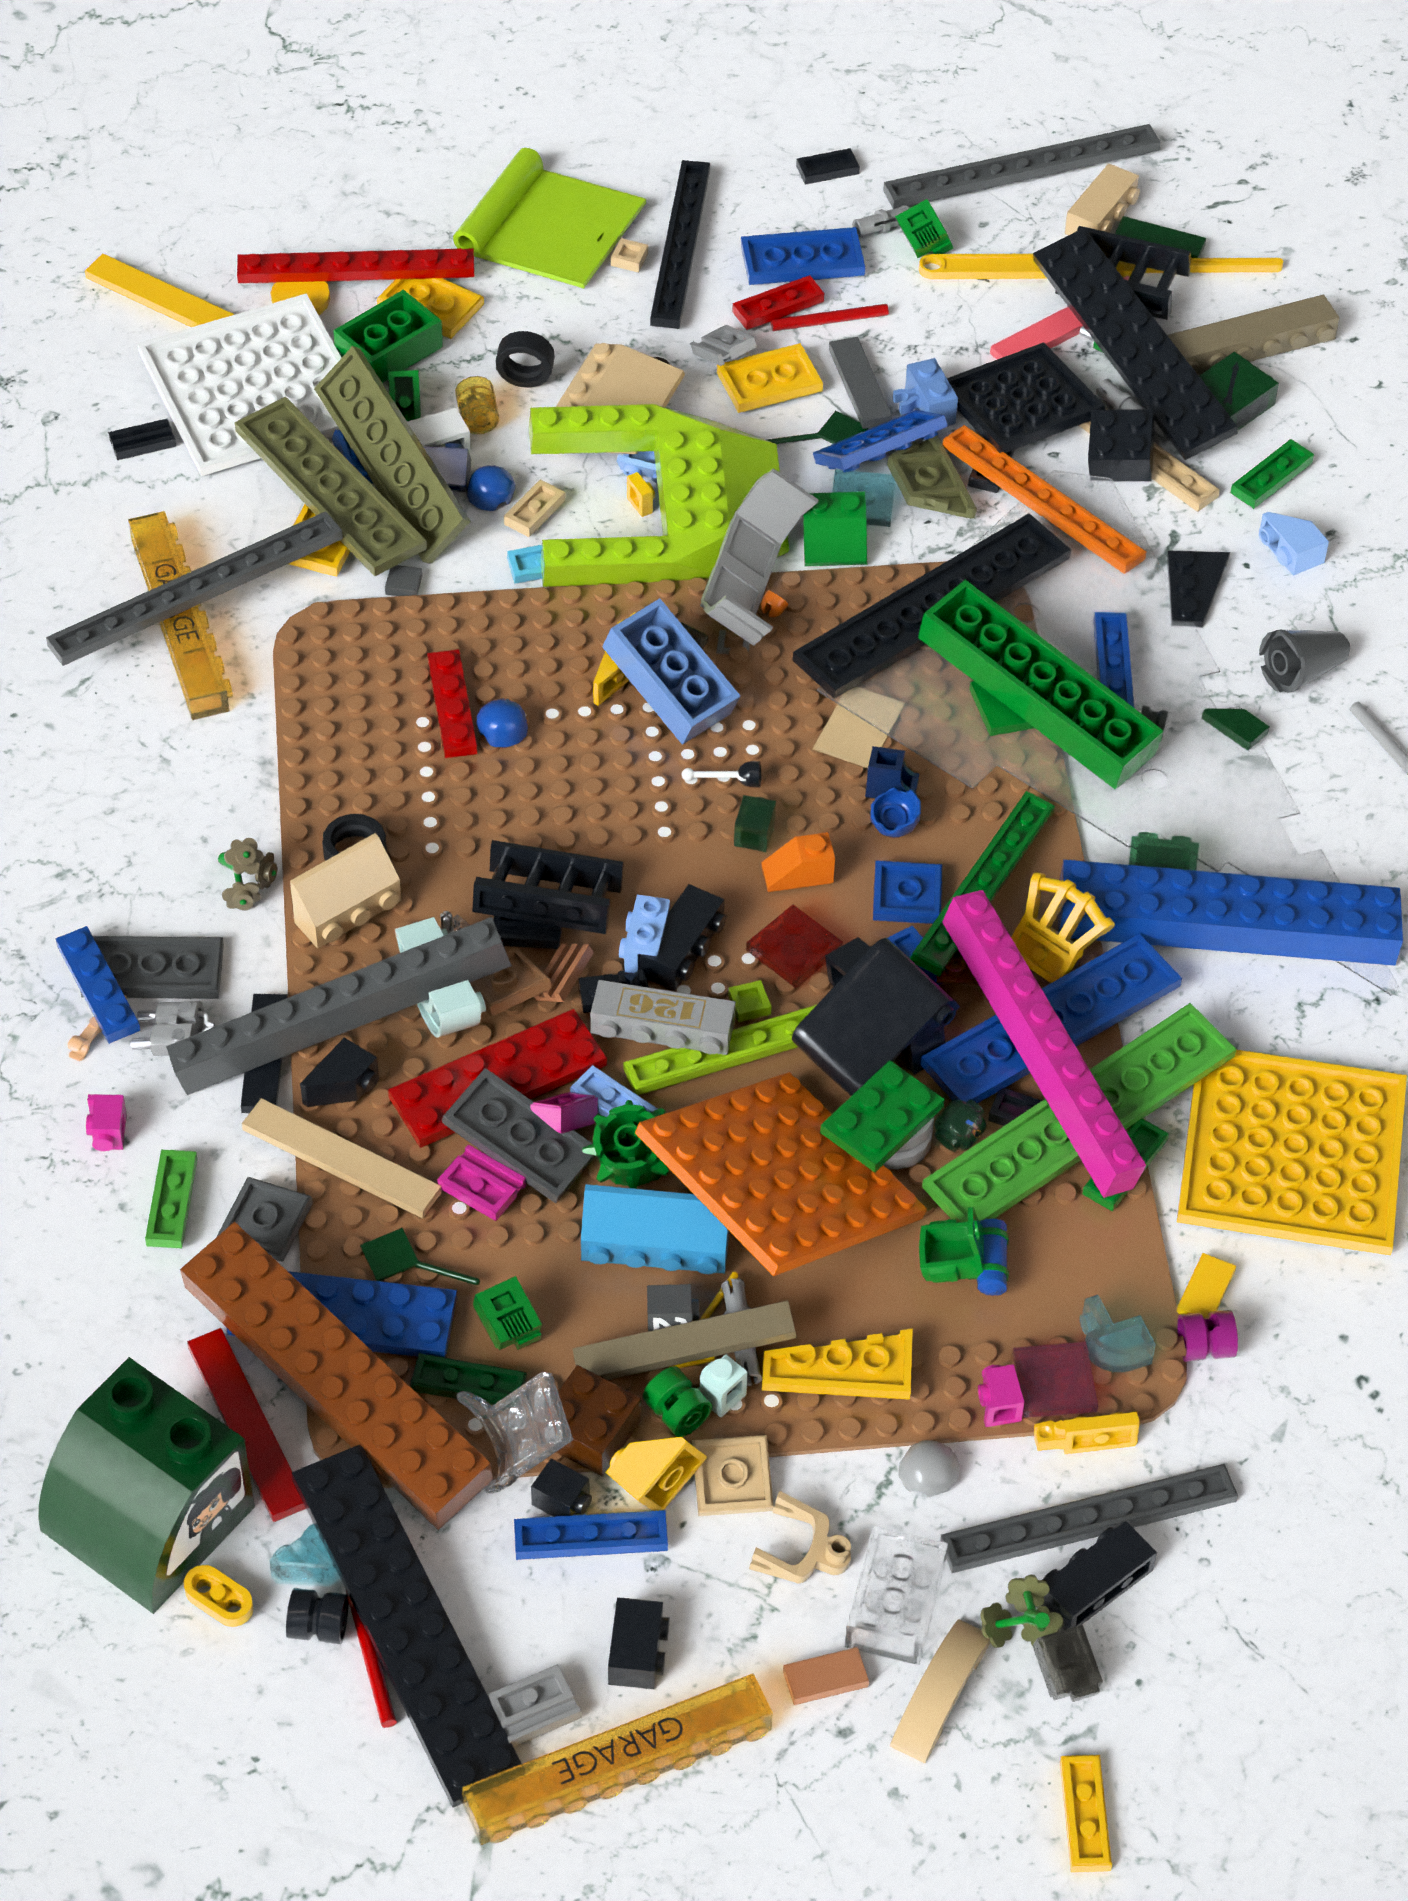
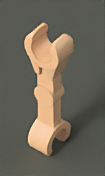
[68,995,127,1061]

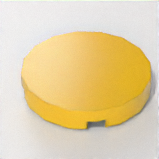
[270,281,330,315]

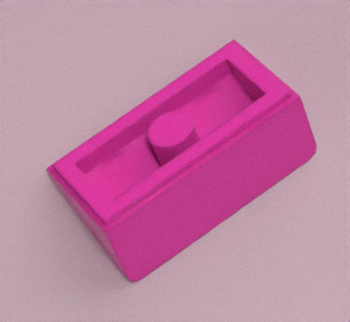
[531,1092,598,1134]

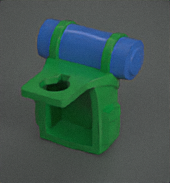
[919,1207,1009,1296]

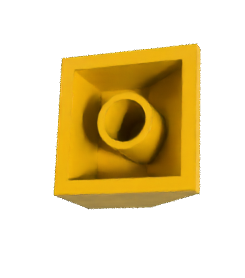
[605,1437,707,1511]

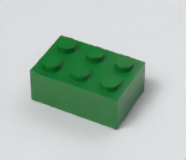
[333,289,443,383]

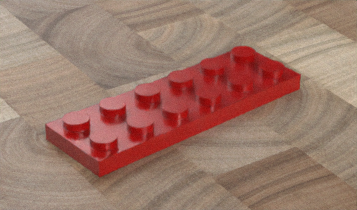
[388,1009,607,1148]

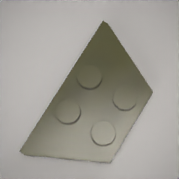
[887,435,977,519]

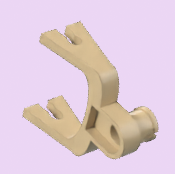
[749,1491,851,1584]

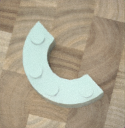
[395,917,486,1038]

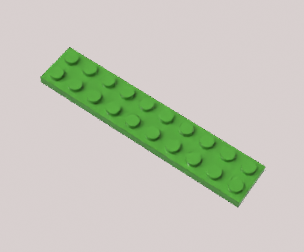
[922,1003,1236,1222]

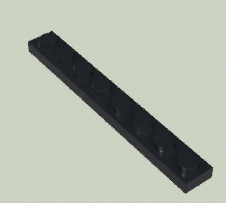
[650,160,710,329]

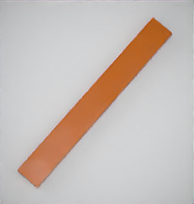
[943,425,1147,574]

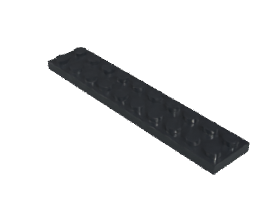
[1033,228,1238,460]
[792,513,1071,699]
[292,1444,525,1808]

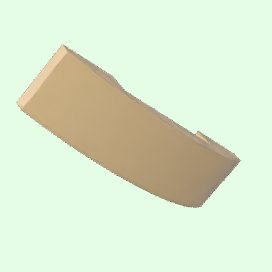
[890,1619,991,1763]

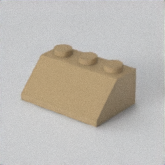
[290,833,402,949]

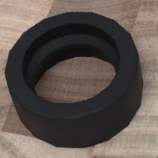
[495,331,555,388]
[322,814,387,861]

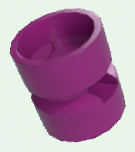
[1177,1310,1238,1362]

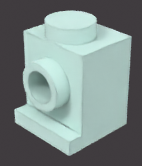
[698,1354,748,1417]

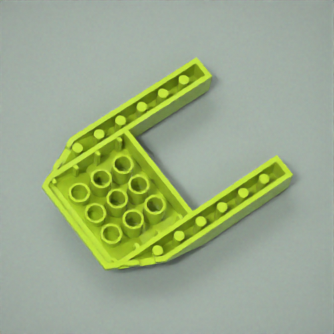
[529,404,789,587]

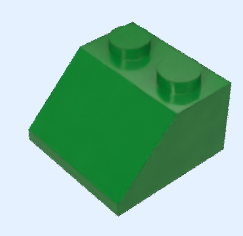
[802,491,867,567]

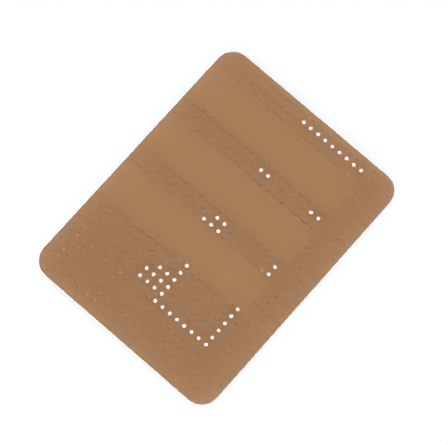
[273,561,1187,1488]

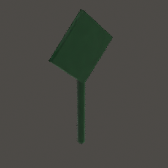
[766,410,869,444]
[360,1228,480,1285]

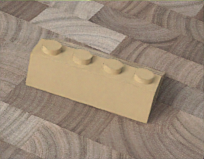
[556,343,685,454]

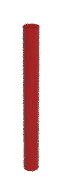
[771,304,889,331]
[346,1591,397,1728]

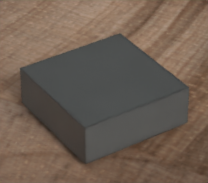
[385,565,423,596]

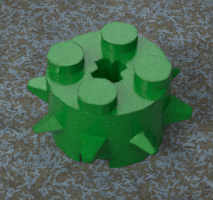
[582,1100,669,1189]

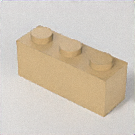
[1065,163,1140,235]

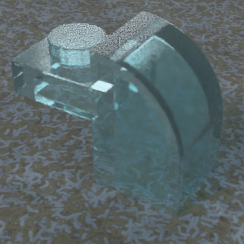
[1079,1295,1156,1372]

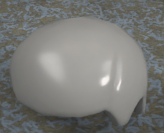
[898,1440,960,1497]

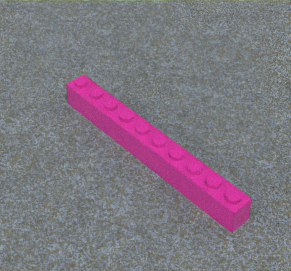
[942,890,1146,1198]

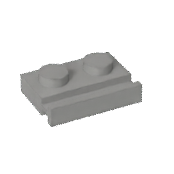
[690,325,757,366]
[487,1664,582,1747]

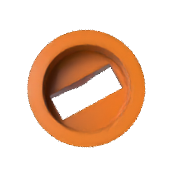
[761,590,789,617]

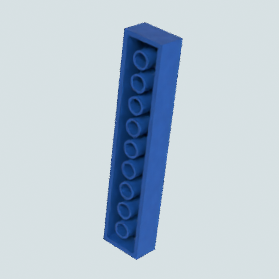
[1058,859,1403,966]

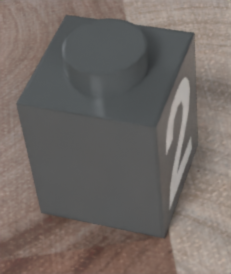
[647,1284,699,1331]

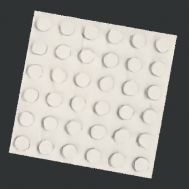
[137,293,341,476]

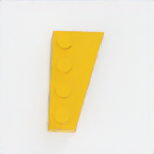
[762,1328,913,1399]

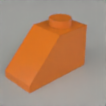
[761,832,835,892]

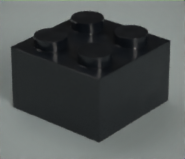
[1088,409,1155,481]

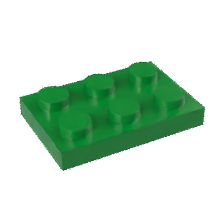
[820,1060,945,1172]

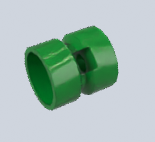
[642,1366,712,1437]

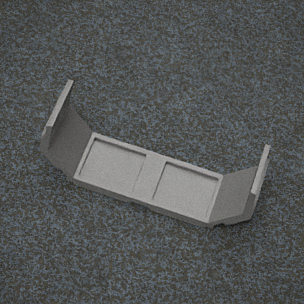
[700,468,818,646]

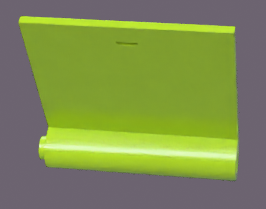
[453,147,646,289]

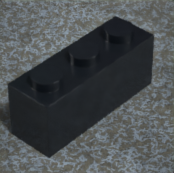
[639,884,727,991]
[1041,1521,1157,1634]

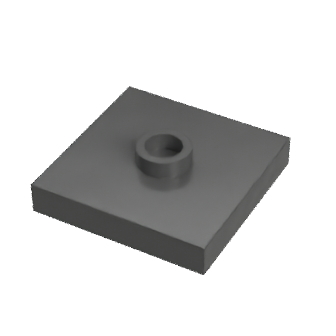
[217,1177,313,1262]

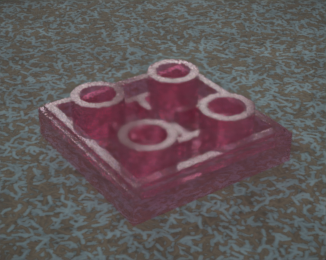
[1012,1342,1098,1418]

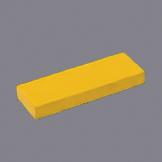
[1060,1755,1112,1872]

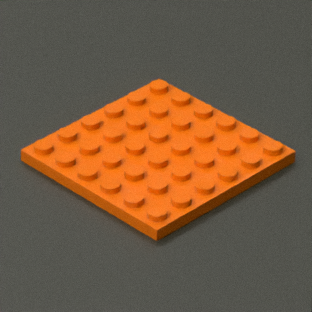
[635,1072,927,1277]

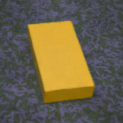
[1176,1253,1236,1318]

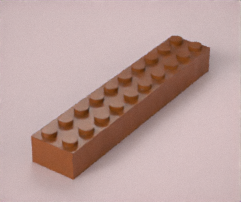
[180,1222,493,1530]

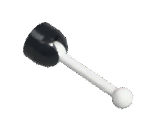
[682,761,761,788]

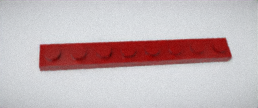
[237,248,474,283]

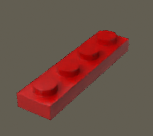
[427,649,477,758]

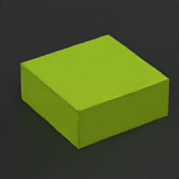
[728,980,771,1022]

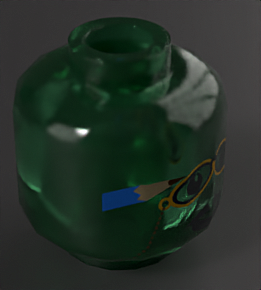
[934,1099,987,1152]

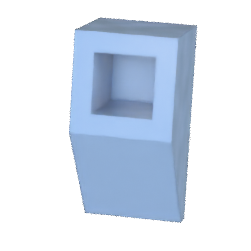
[1259,512,1329,576]

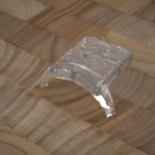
[457,1372,573,1494]

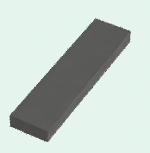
[829,337,892,429]

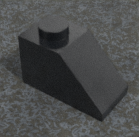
[300,1037,379,1107]

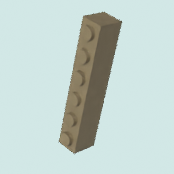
[1168,294,1340,375]

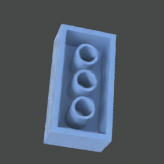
[602,598,741,745]

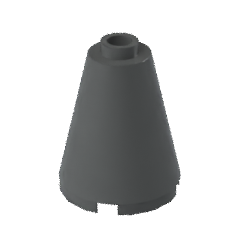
[1259,629,1350,693]

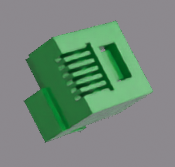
[895,199,953,258]
[473,1276,542,1350]

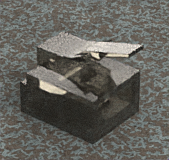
[1033,1625,1103,1702]

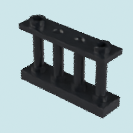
[1055,226,1191,320]
[472,840,624,934]

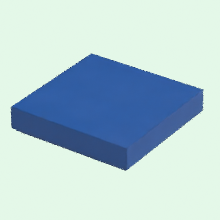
[873,861,942,924]

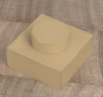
[611,238,648,273]

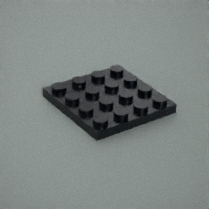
[947,342,1105,453]

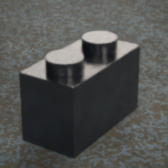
[608,1597,670,1689]

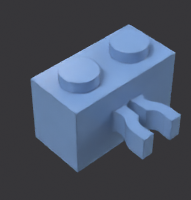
[893,358,958,426]

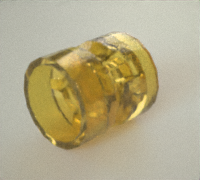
[455,376,500,434]

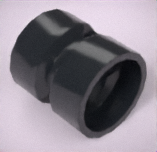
[286,1588,349,1645]

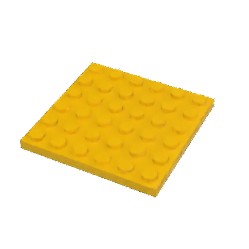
[1177,1049,1407,1255]

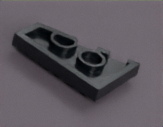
[1167,551,1230,628]

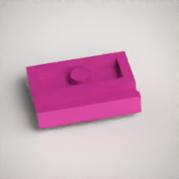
[437,1145,526,1221]

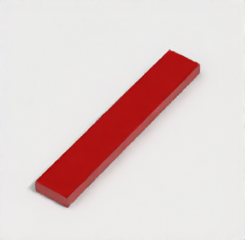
[187,1328,306,1522]

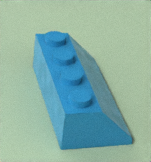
[581,1184,729,1274]

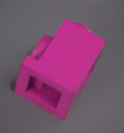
[86,1094,127,1151]
[978,1364,1024,1427]

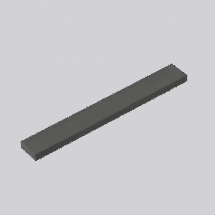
[940,1464,1238,1573]

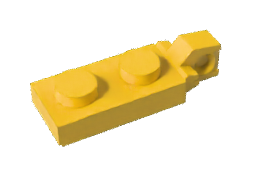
[1034,1412,1140,1454]

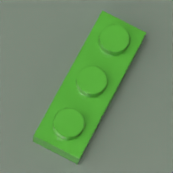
[145,1149,198,1249]

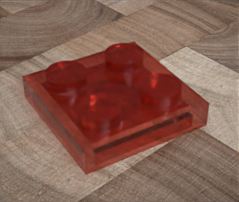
[746,904,843,988]

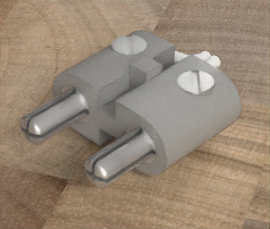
[130,1001,215,1056]

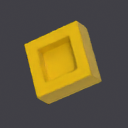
[627,472,655,517]

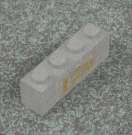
[590,980,736,1055]

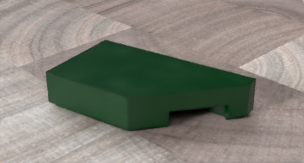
[1201,708,1270,751]

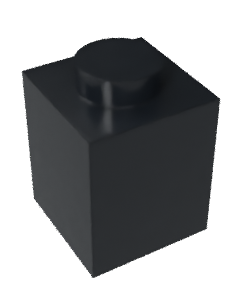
[531,1458,592,1517]

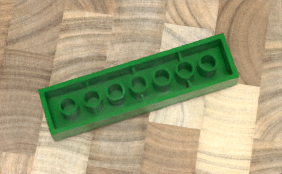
[918,579,1164,790]

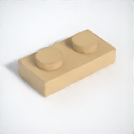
[504,479,565,537]

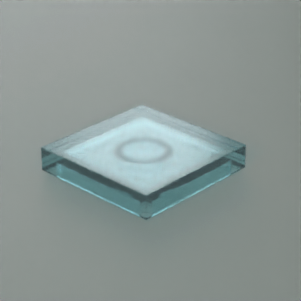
[832,469,896,527]

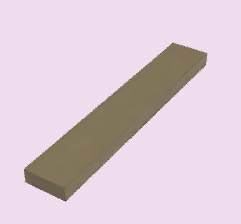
[572,1300,797,1380]

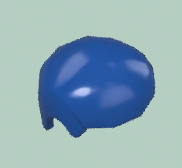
[466,465,516,511]
[476,698,528,747]
[870,787,921,838]

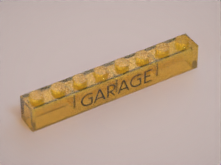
[128,511,233,720]
[462,1673,773,1845]

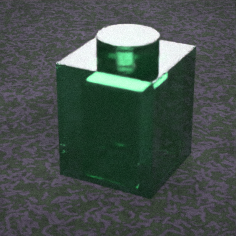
[734,795,776,852]

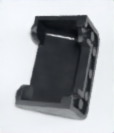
[792,938,960,1096]

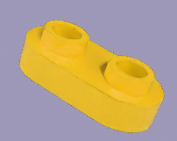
[184,1565,253,1627]

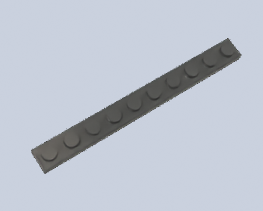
[883,124,1160,209]
[46,511,343,666]

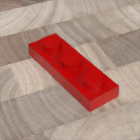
[732,275,825,330]

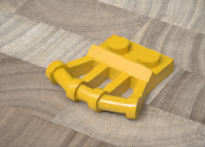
[1011,872,1115,983]

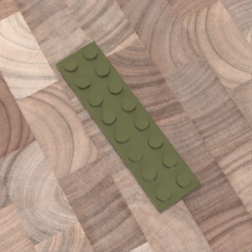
[314,346,471,564]
[234,396,427,576]

